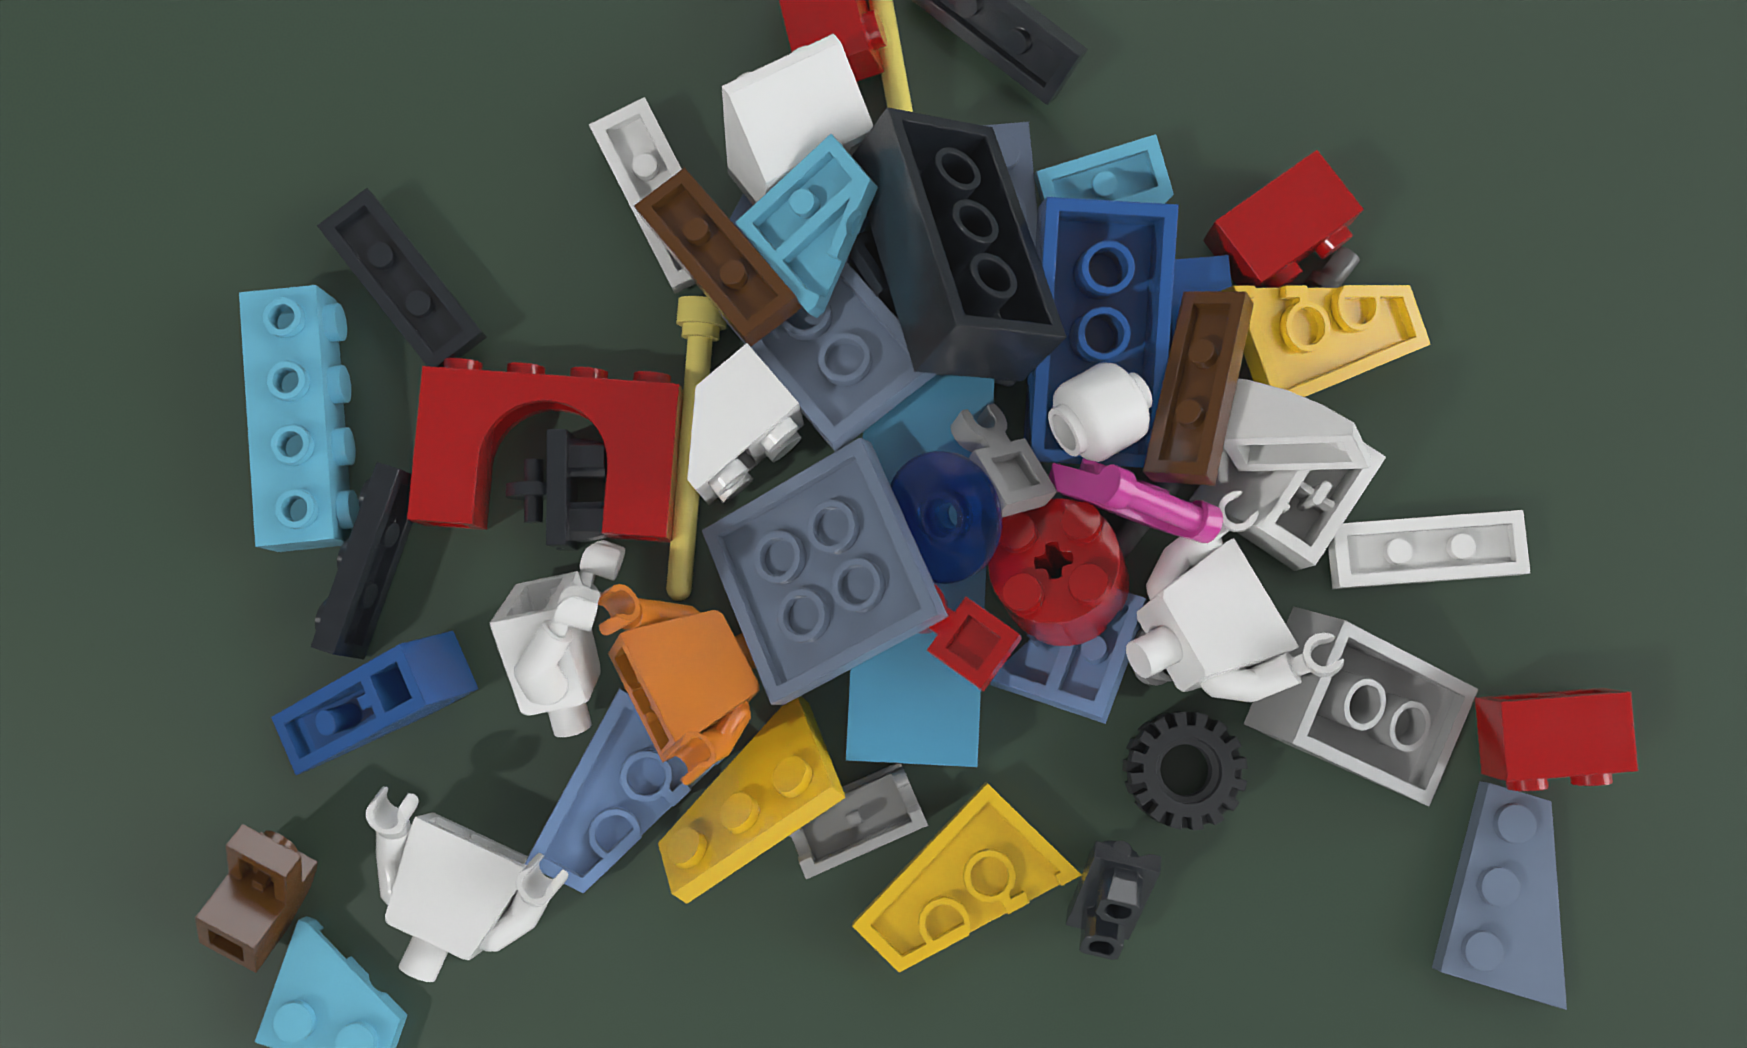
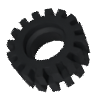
[1123,711,1248,831]

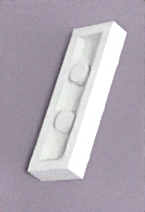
[589,97,696,294]
[1328,510,1530,589]

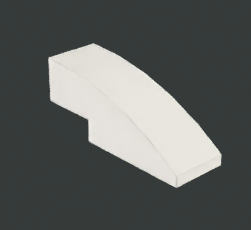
[1223,379,1371,471]

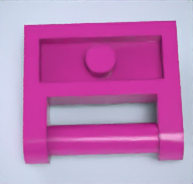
[1048,458,1223,544]

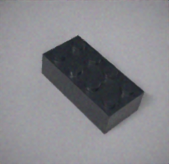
[852,107,1067,381]

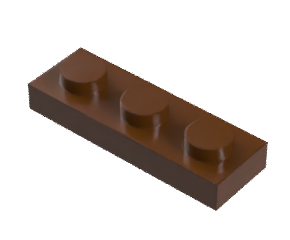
[634,167,801,347]
[1143,291,1254,486]

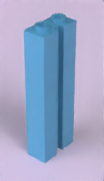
[846,374,995,767]

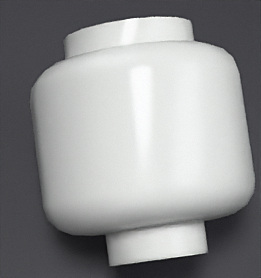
[1048,363,1152,462]

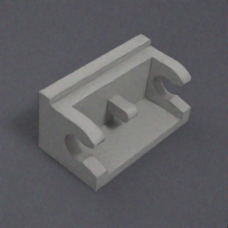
[789,763,928,879]

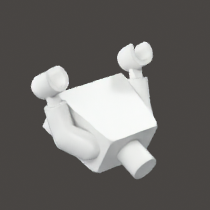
[1126,491,1344,702]
[490,540,625,737]
[366,786,569,982]

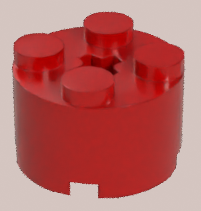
[988,498,1129,646]

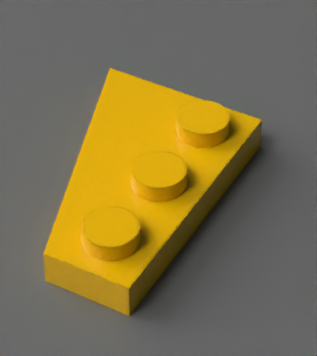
[1221,285,1430,397]
[658,696,846,904]
[852,782,1082,973]

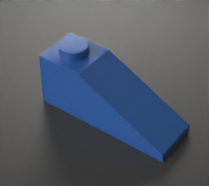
[271,631,478,775]

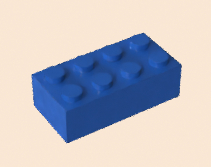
[1024,197,1179,468]

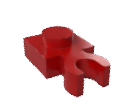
[919,584,1022,692]

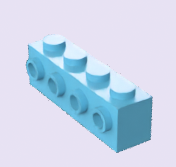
[239,285,360,552]

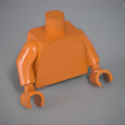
[598,584,760,785]

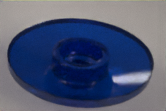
[890,451,1002,584]

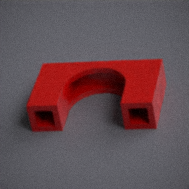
[407,358,683,543]

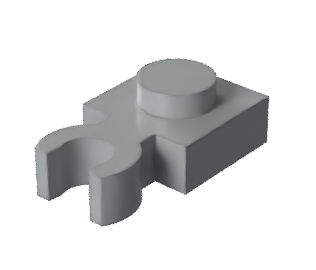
[951,403,1057,519]

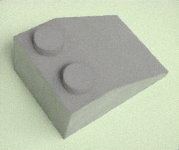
[1244,606,1478,806]

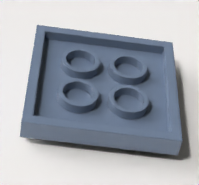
[702,438,948,705]

